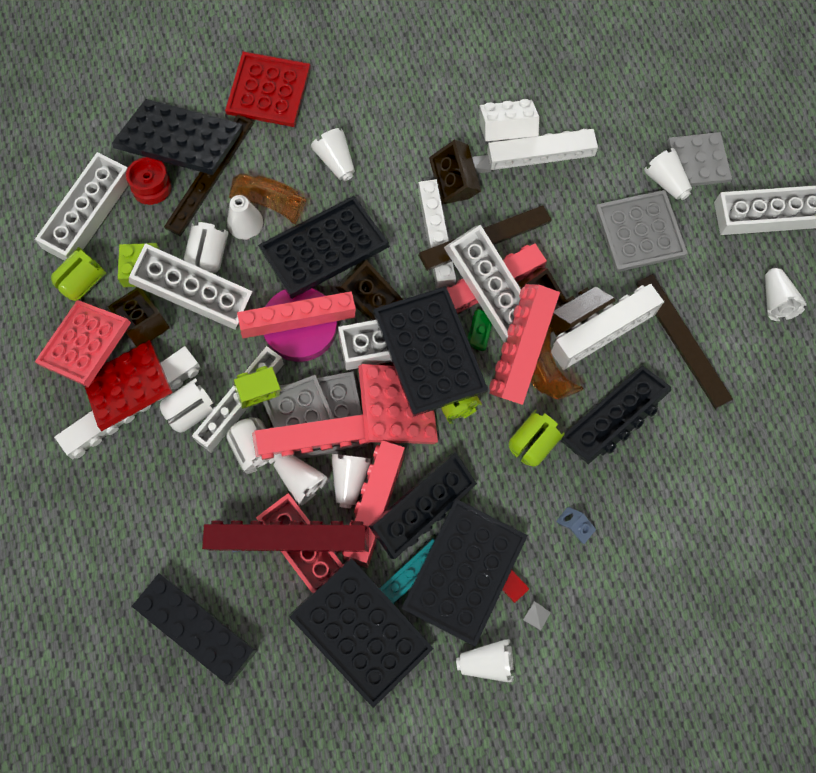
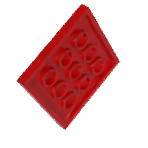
[225,51,311,127]
[85,340,173,431]

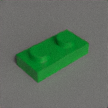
[468,309,492,351]

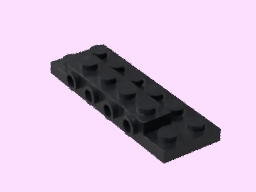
[561,365,671,464]
[369,452,477,559]

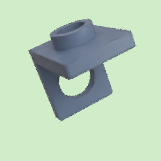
[556,507,596,544]

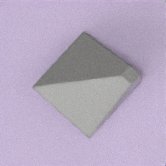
[472,155,491,174]
[523,601,550,631]

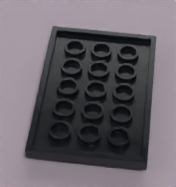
[112,99,243,175]
[258,196,390,299]
[373,286,488,417]
[401,499,528,647]
[288,557,434,708]

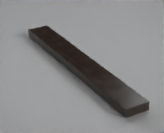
[164,115,254,237]
[418,205,552,271]
[636,274,733,409]

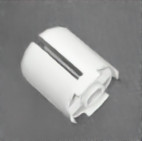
[184,222,228,273]
[160,378,215,433]
[227,417,278,474]

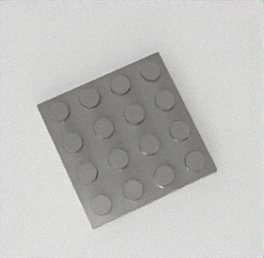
[595,190,688,272]
[280,371,368,459]

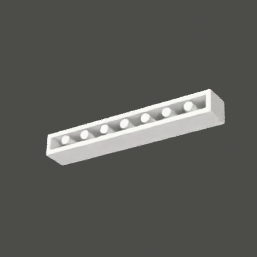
[54,346,201,459]

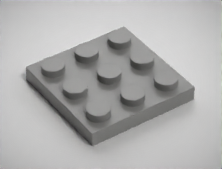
[667,132,732,186]
[263,375,334,428]

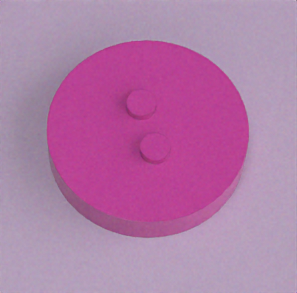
[264,288,338,362]

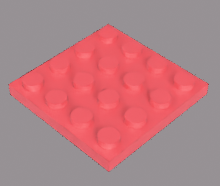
[35,300,131,387]
[358,364,438,444]

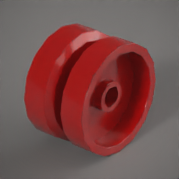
[126,157,172,205]

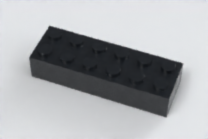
[131,573,257,685]

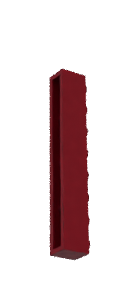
[202,521,369,552]

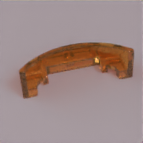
[229,173,307,225]
[531,325,584,400]

